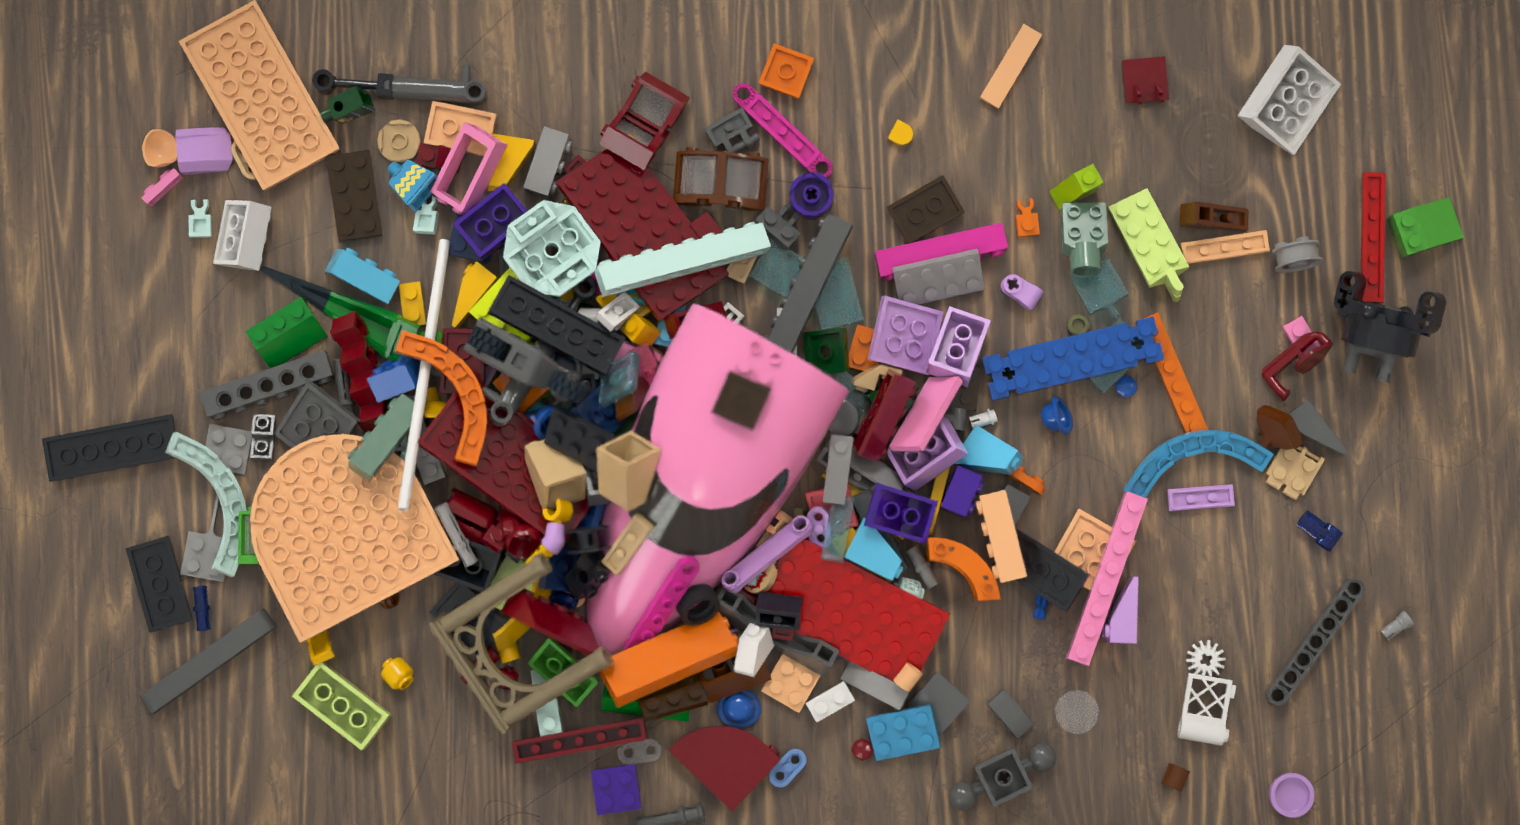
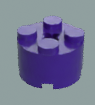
[789,173,833,220]

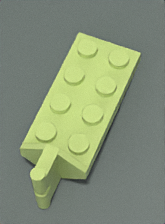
[1108,189,1189,302]

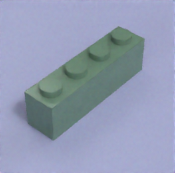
[348,393,414,483]

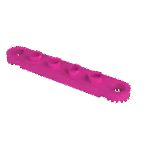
[733,83,833,178]
[624,556,700,650]

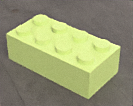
[292,662,392,750]

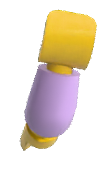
[525,498,573,564]

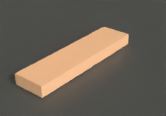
[980,24,1042,109]
[1180,230,1270,264]

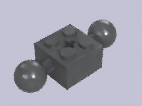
[949,743,1056,811]

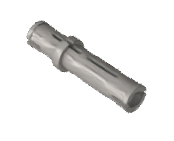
[434,502,478,567]

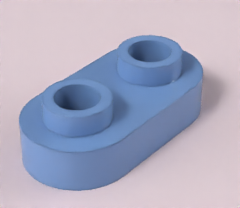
[769,749,806,787]

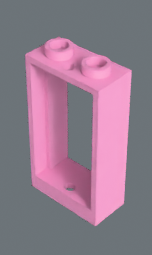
[430,122,508,215]

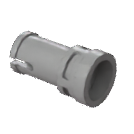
[1380,611,1414,641]

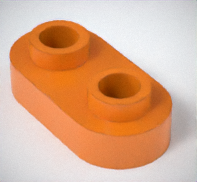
[1006,466,1046,495]

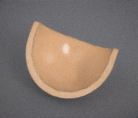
[142,129,177,168]

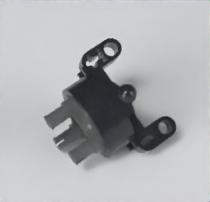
[1334,271,1446,383]

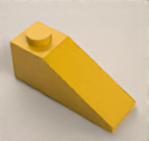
[452,261,498,329]

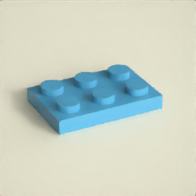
[866,704,941,761]

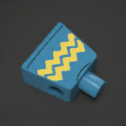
[387,160,438,213]

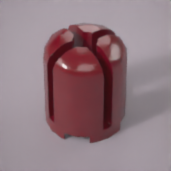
[438,487,498,545]

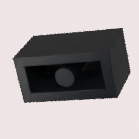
[755,591,803,631]

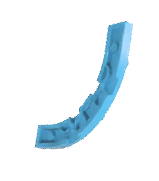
[1123,429,1274,498]

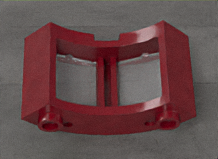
[599,71,690,170]

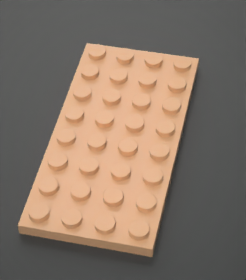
[179,0,340,192]

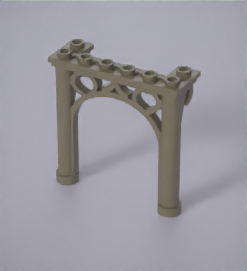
[429,553,614,735]

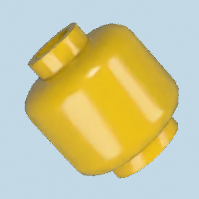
[381,657,414,690]

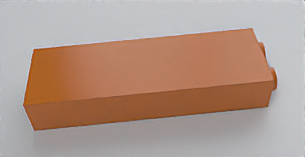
[599,611,739,708]

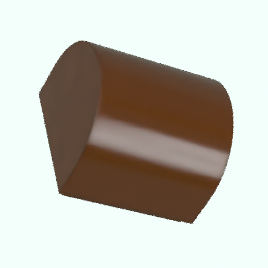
[1161,763,1190,792]

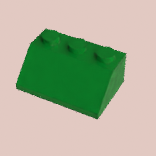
[245,297,328,368]

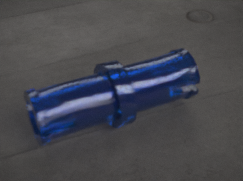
[193,586,211,631]

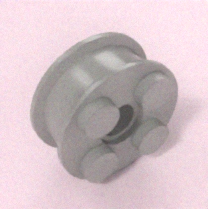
[1272,236,1323,273]

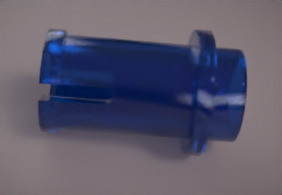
[549,590,579,609]

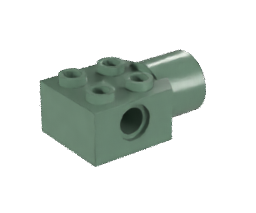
[1060,203,1108,277]

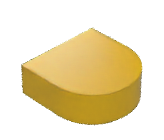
[887,120,913,146]

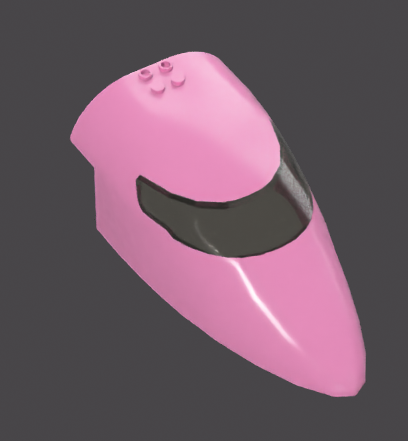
[585,304,849,656]

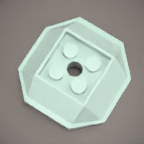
[503,200,601,297]

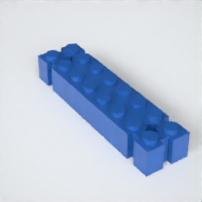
[982,316,1164,402]

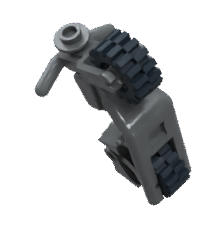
[464,318,592,406]

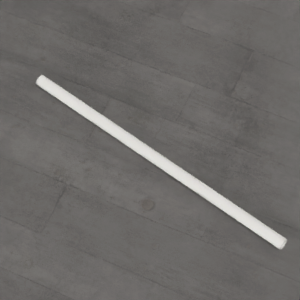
[398,239,450,511]

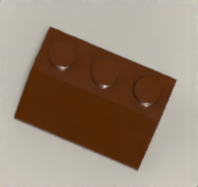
[699,639,772,703]

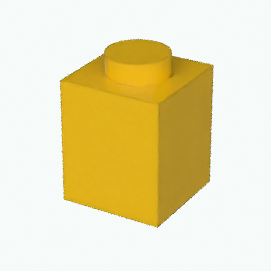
[621,313,661,349]

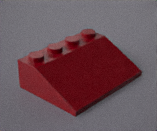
[501,588,599,655]

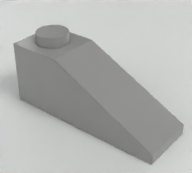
[823,434,853,505]

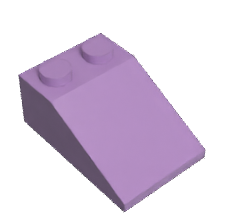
[1101,577,1138,644]

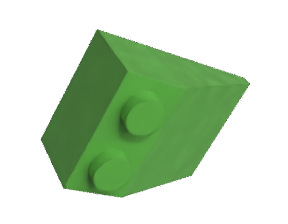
[1388,197,1464,259]

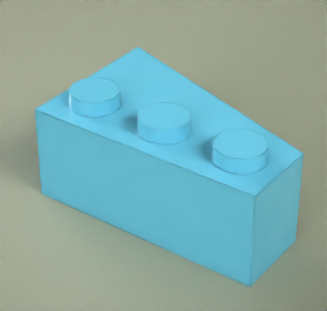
[324,247,400,304]

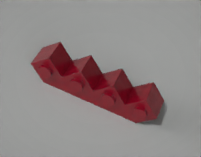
[330,311,389,432]

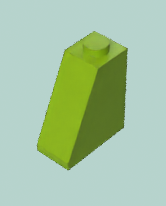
[1049,164,1104,211]

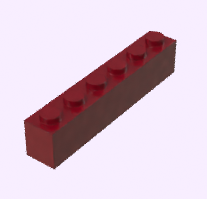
[512,717,648,764]

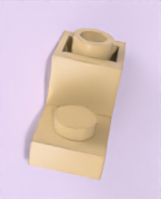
[851,363,903,392]

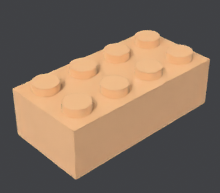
[976,490,1027,583]

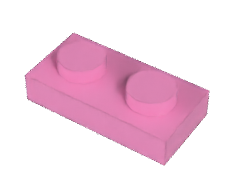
[141,168,183,207]
[1282,316,1320,355]

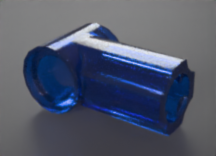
[1296,510,1343,552]

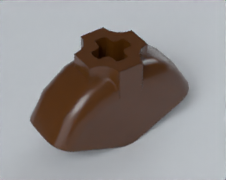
[1256,405,1303,450]

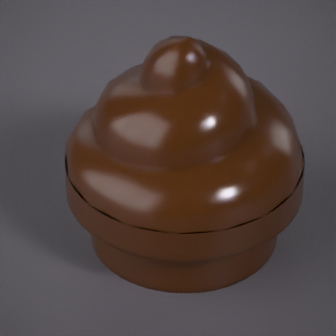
[379,593,399,609]

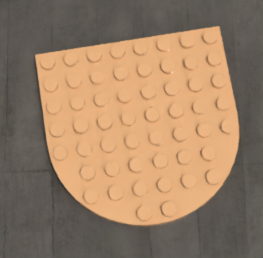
[250,434,459,643]

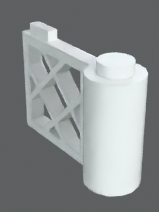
[1177,673,1236,746]

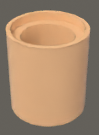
[894,662,923,692]

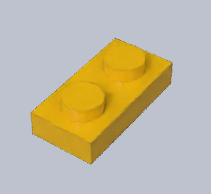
[399,281,427,326]

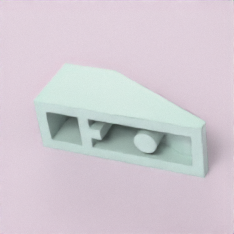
[531,670,564,736]

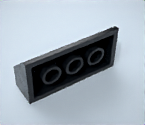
[433,532,504,592]

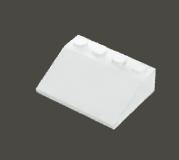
[1238,45,1341,155]

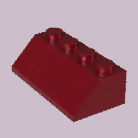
[852,369,916,462]

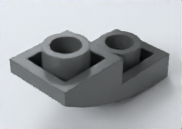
[250,414,276,462]
[986,689,1033,739]

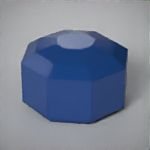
[1115,376,1137,398]

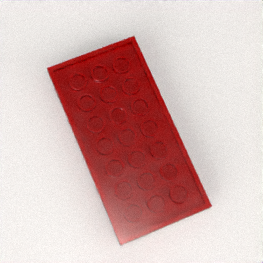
[755,538,951,683]

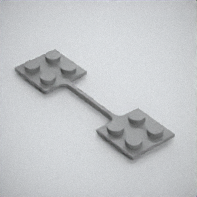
[180,424,252,582]

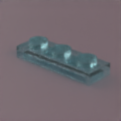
[821,496,855,563]

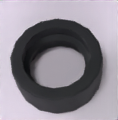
[676,584,720,626]

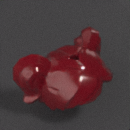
[503,517,544,559]

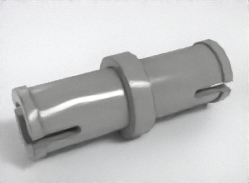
[906,545,940,590]

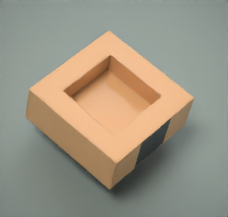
[766,512,791,536]

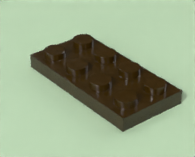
[326,150,383,242]

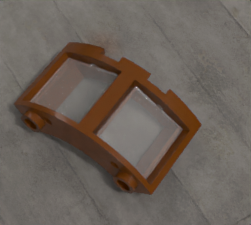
[673,147,769,211]

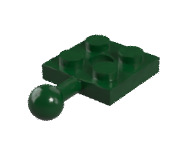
[804,328,850,379]

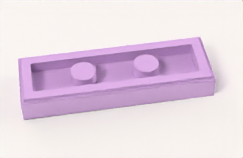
[1167,484,1235,511]

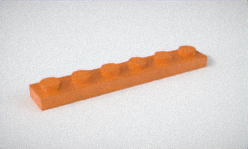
[1143,313,1208,433]

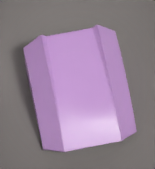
[175,128,233,175]

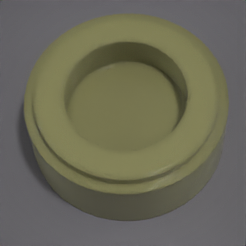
[1067,314,1089,336]

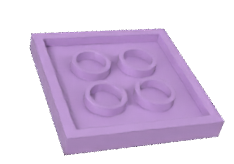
[867,296,944,375]

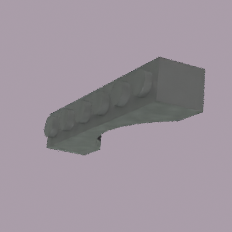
[718,587,840,677]

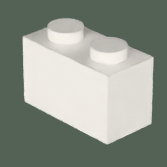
[806,681,855,722]

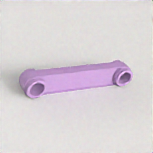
[722,516,812,593]

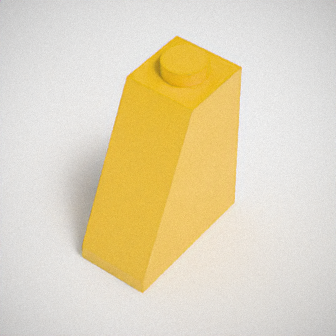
[487,133,536,193]

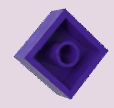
[939,466,984,519]
[591,763,642,815]

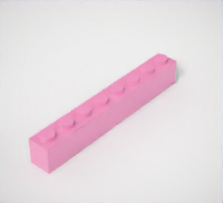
[1066,492,1148,666]

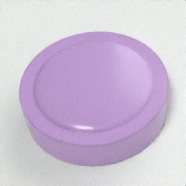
[1268,772,1314,818]

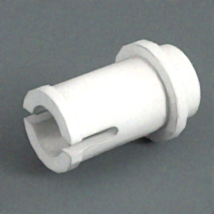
[969,409,998,429]

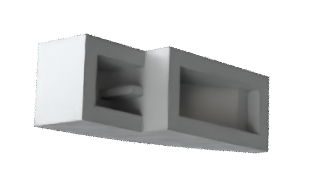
[840,661,909,710]

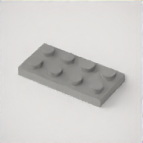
[892,249,985,305]

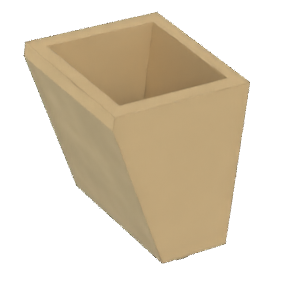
[597,431,661,511]
[524,439,587,510]

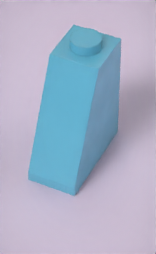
[955,425,1023,475]
[844,518,903,581]

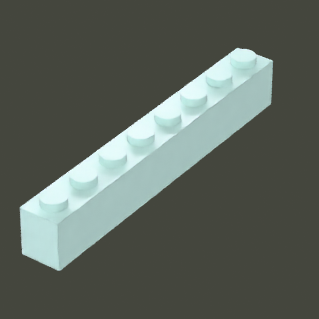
[595,222,771,297]

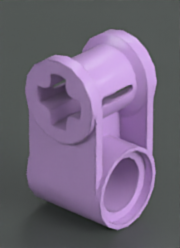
[1001,274,1044,311]

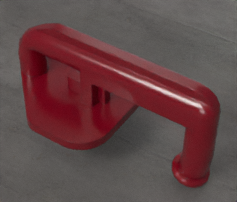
[1262,331,1333,401]

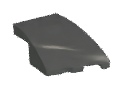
[907,672,971,736]

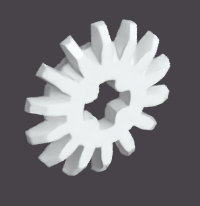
[1186,640,1226,677]

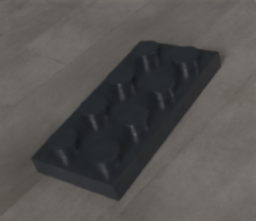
[993,528,1091,612]
[125,536,193,633]

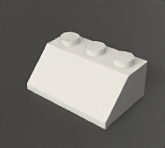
[213,200,271,271]

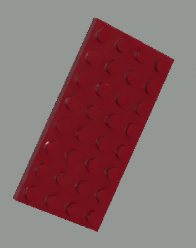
[555,149,729,322]
[418,380,591,542]

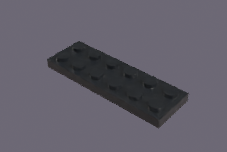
[487,275,626,377]
[42,414,176,482]

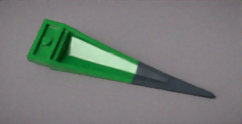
[260,266,421,361]

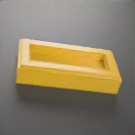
[307,630,335,666]

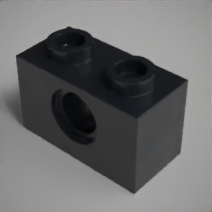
[563,550,612,599]

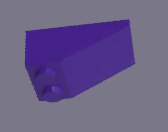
[864,483,938,544]

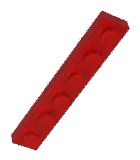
[1361,172,1386,303]

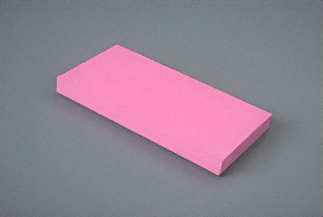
[889,376,963,451]

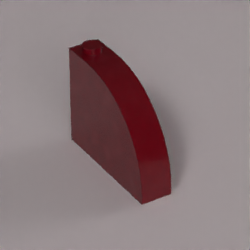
[668,726,781,811]

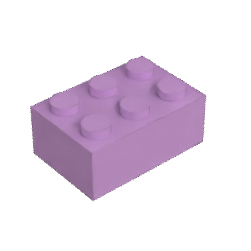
[926,306,991,387]
[886,416,968,491]

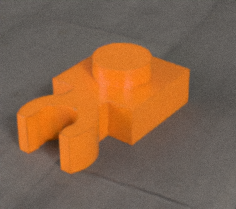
[1015,198,1040,238]

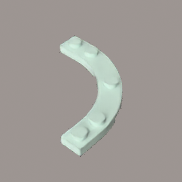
[165,432,247,577]

